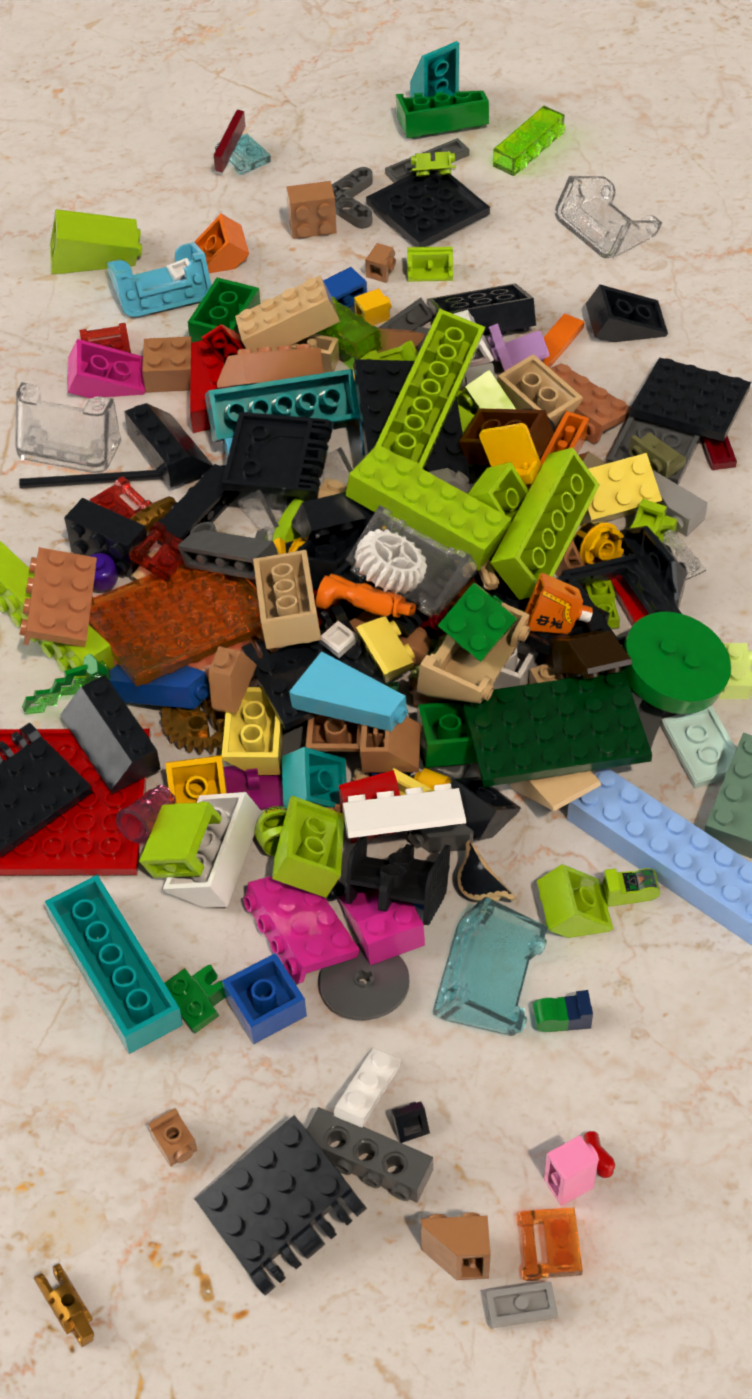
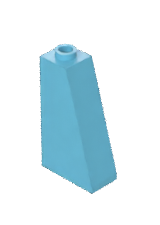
[289,651,408,732]

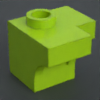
[630,499,678,543]

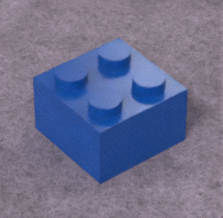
[222,953,307,1044]

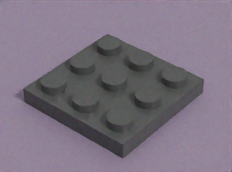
[607,416,702,485]

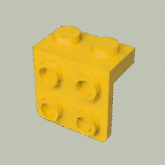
[479,423,542,486]

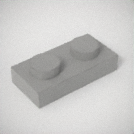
[485,1282,558,1329]

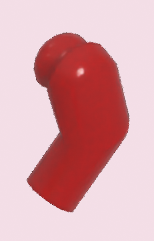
[583,1131,615,1178]

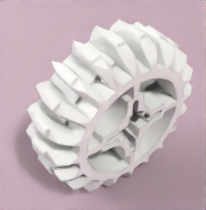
[354,529,427,595]

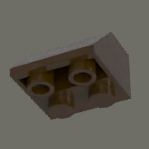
[550,631,632,678]

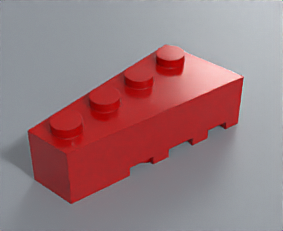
[190,340,232,433]

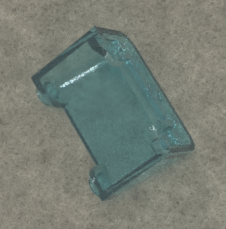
[433,897,547,1036]

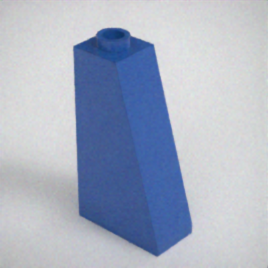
[105,648,211,709]

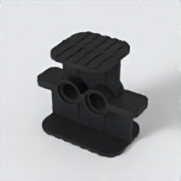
[346,836,451,926]

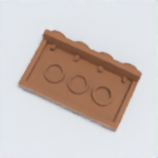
[550,363,631,444]
[19,547,97,647]

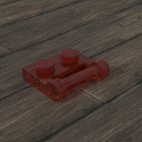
[79,322,131,353]
[89,477,152,518]
[130,522,184,583]

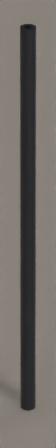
[19,465,226,488]

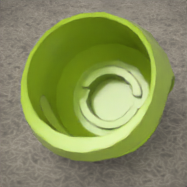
[255,806,287,856]

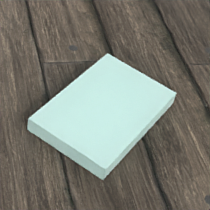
[660,705,736,789]

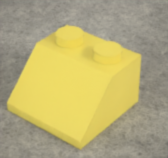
[356,616,416,684]

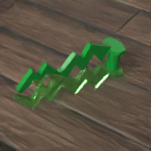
[22,653,111,714]

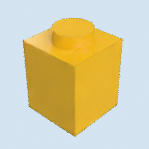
[354,288,392,328]

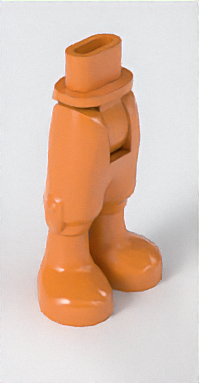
[316,574,416,618]

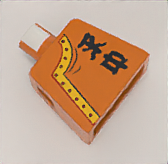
[525,573,593,634]

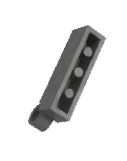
[178,522,278,580]

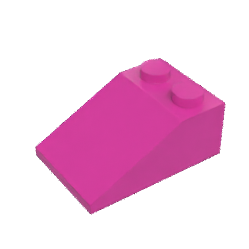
[68,339,145,398]
[338,887,425,966]

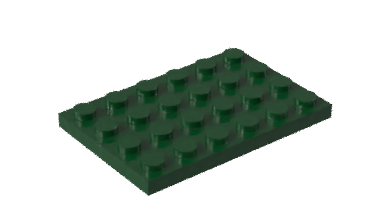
[461,670,652,787]

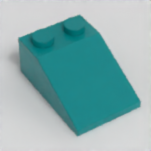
[410,41,460,97]

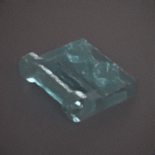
[215,133,271,175]

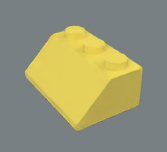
[222,687,283,775]

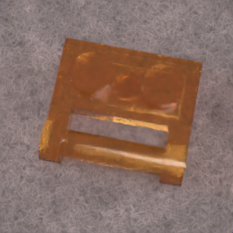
[516,1207,583,1281]

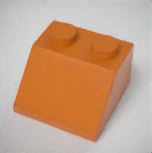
[195,213,249,273]

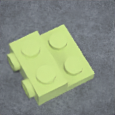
[718,643,752,699]

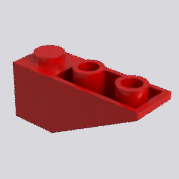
[202,324,246,363]

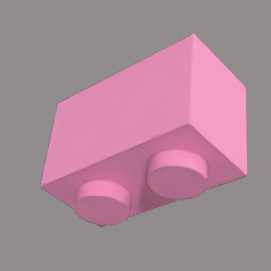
[544,1135,599,1206]

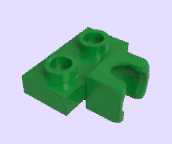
[164,965,225,1034]

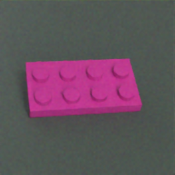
[243,876,360,984]

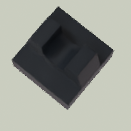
[391,1101,430,1143]

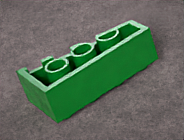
[396,90,489,138]

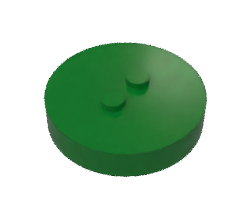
[621,612,731,714]

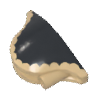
[457,840,517,909]

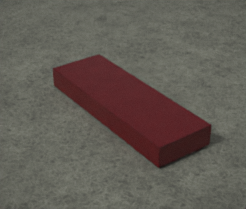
[213,109,246,173]

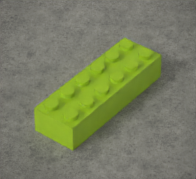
[346,444,512,571]
[490,447,600,600]

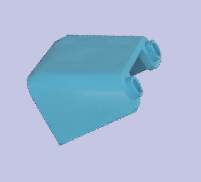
[107,242,211,317]

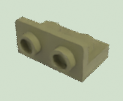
[628,432,686,479]

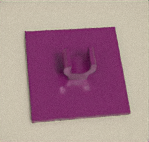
[224,765,283,810]

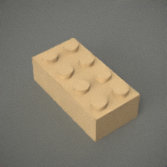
[235,275,340,353]
[253,550,321,649]

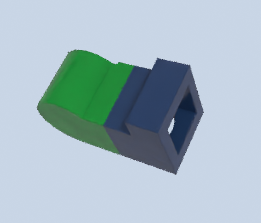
[532,990,593,1032]

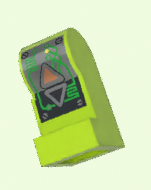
[602,868,661,907]

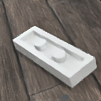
[334,1048,401,1128]

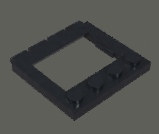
[556,553,682,645]

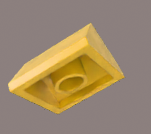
[165,755,227,804]

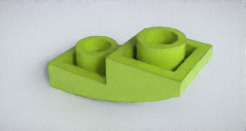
[272,498,304,542]
[585,580,620,629]

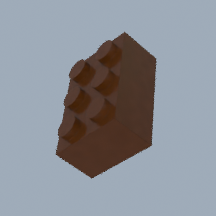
[459,408,554,465]

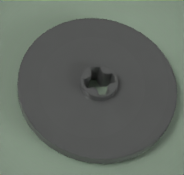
[320,944,410,1020]

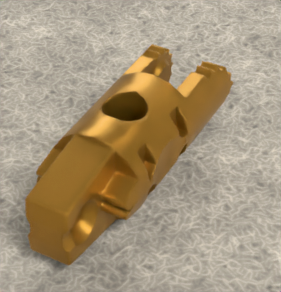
[129,496,176,533]
[34,1263,94,1347]

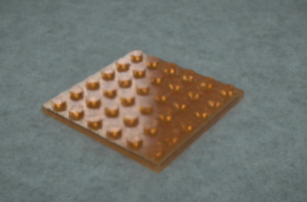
[89,561,263,687]

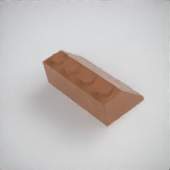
[217,344,323,388]

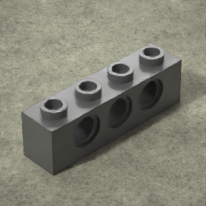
[306,1107,433,1203]

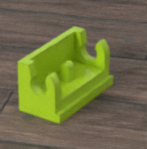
[407,246,453,282]

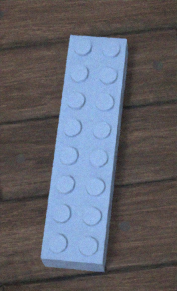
[567,768,752,945]

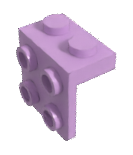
[487,324,550,371]

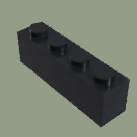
[155,464,241,555]

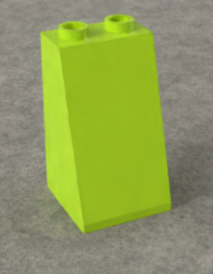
[50,209,142,274]

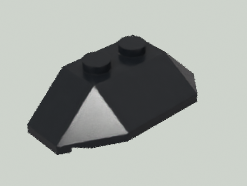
[620,526,687,609]

